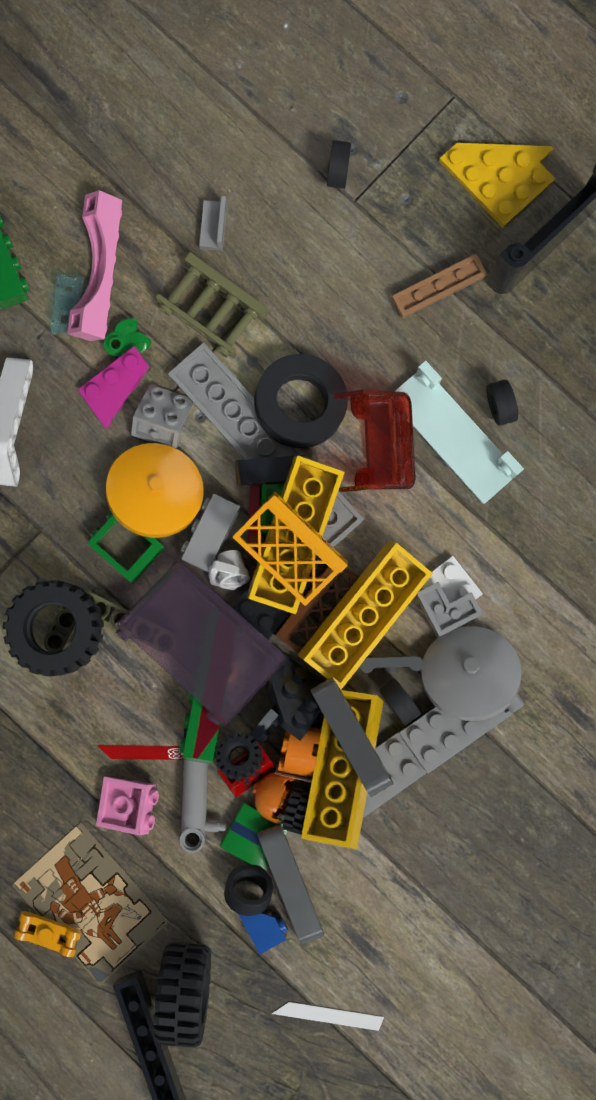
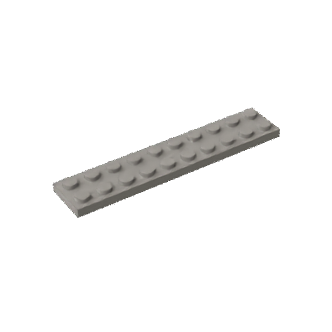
[168,342,364,547]

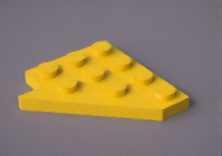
[439,143,556,228]

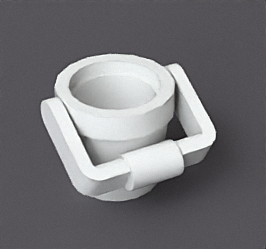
[208,550,250,590]

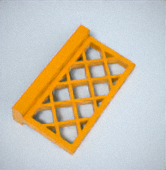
[232,492,348,606]

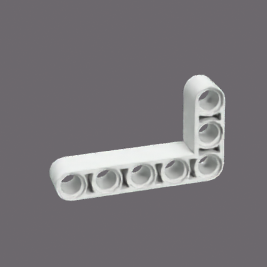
[0,357,33,487]

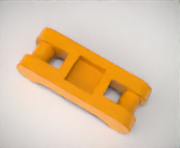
[13,911,82,957]

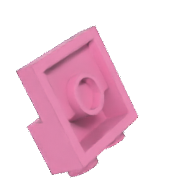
[96,776,159,835]

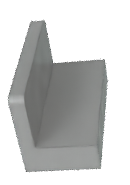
[199,196,228,251]

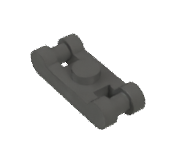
[359,656,424,673]

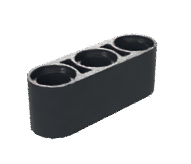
[235,455,305,485]

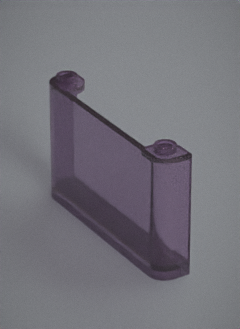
[115,561,286,727]

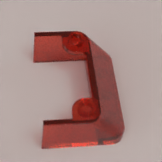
[334,389,416,492]

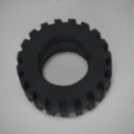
[3,580,104,676]
[154,942,211,1048]

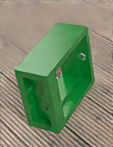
[87,512,166,584]

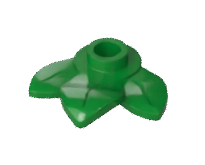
[103,318,152,358]

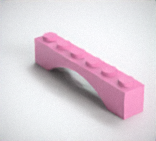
[67,190,122,341]

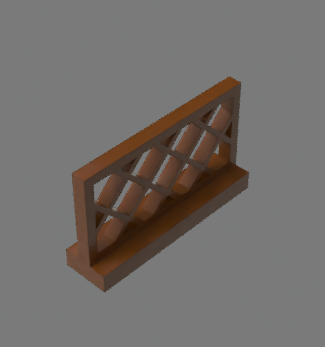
[274,565,359,654]

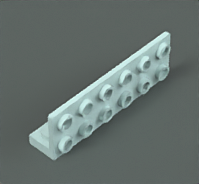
[388,361,524,504]

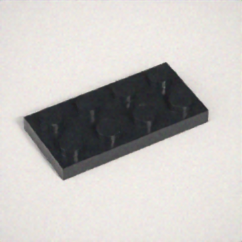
[230,555,327,640]

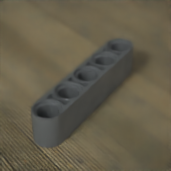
[311,677,394,797]
[257,823,325,945]

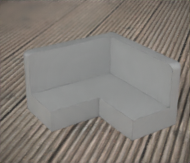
[415,582,483,637]

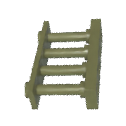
[156,252,268,359]

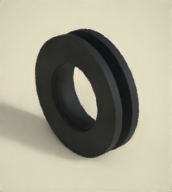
[254,354,348,448]

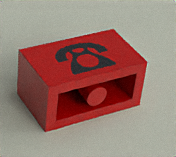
[217,741,276,798]

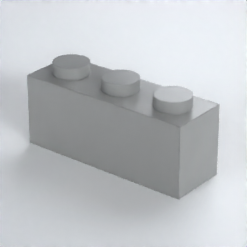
[180,494,241,573]

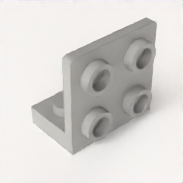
[131,384,194,449]

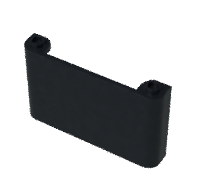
[486,164,596,294]

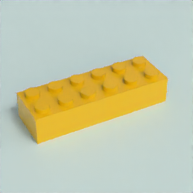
[247,455,345,614]
[298,541,433,689]
[301,690,384,850]

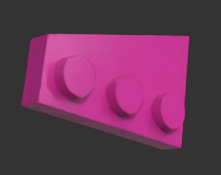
[78,346,150,429]

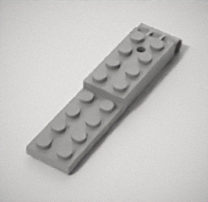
[363,693,525,818]

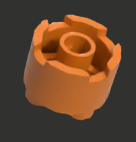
[278,727,321,777]

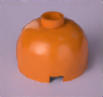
[253,772,298,824]

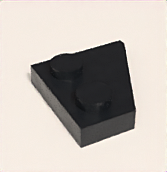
[249,705,279,745]

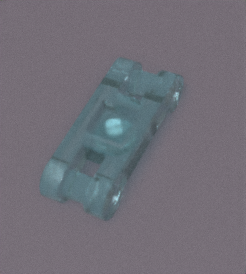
[51,274,83,336]

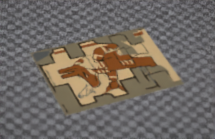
[12,822,169,986]

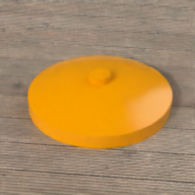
[105,443,204,538]

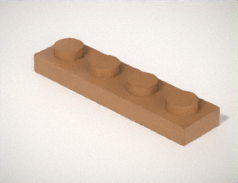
[391,254,487,319]

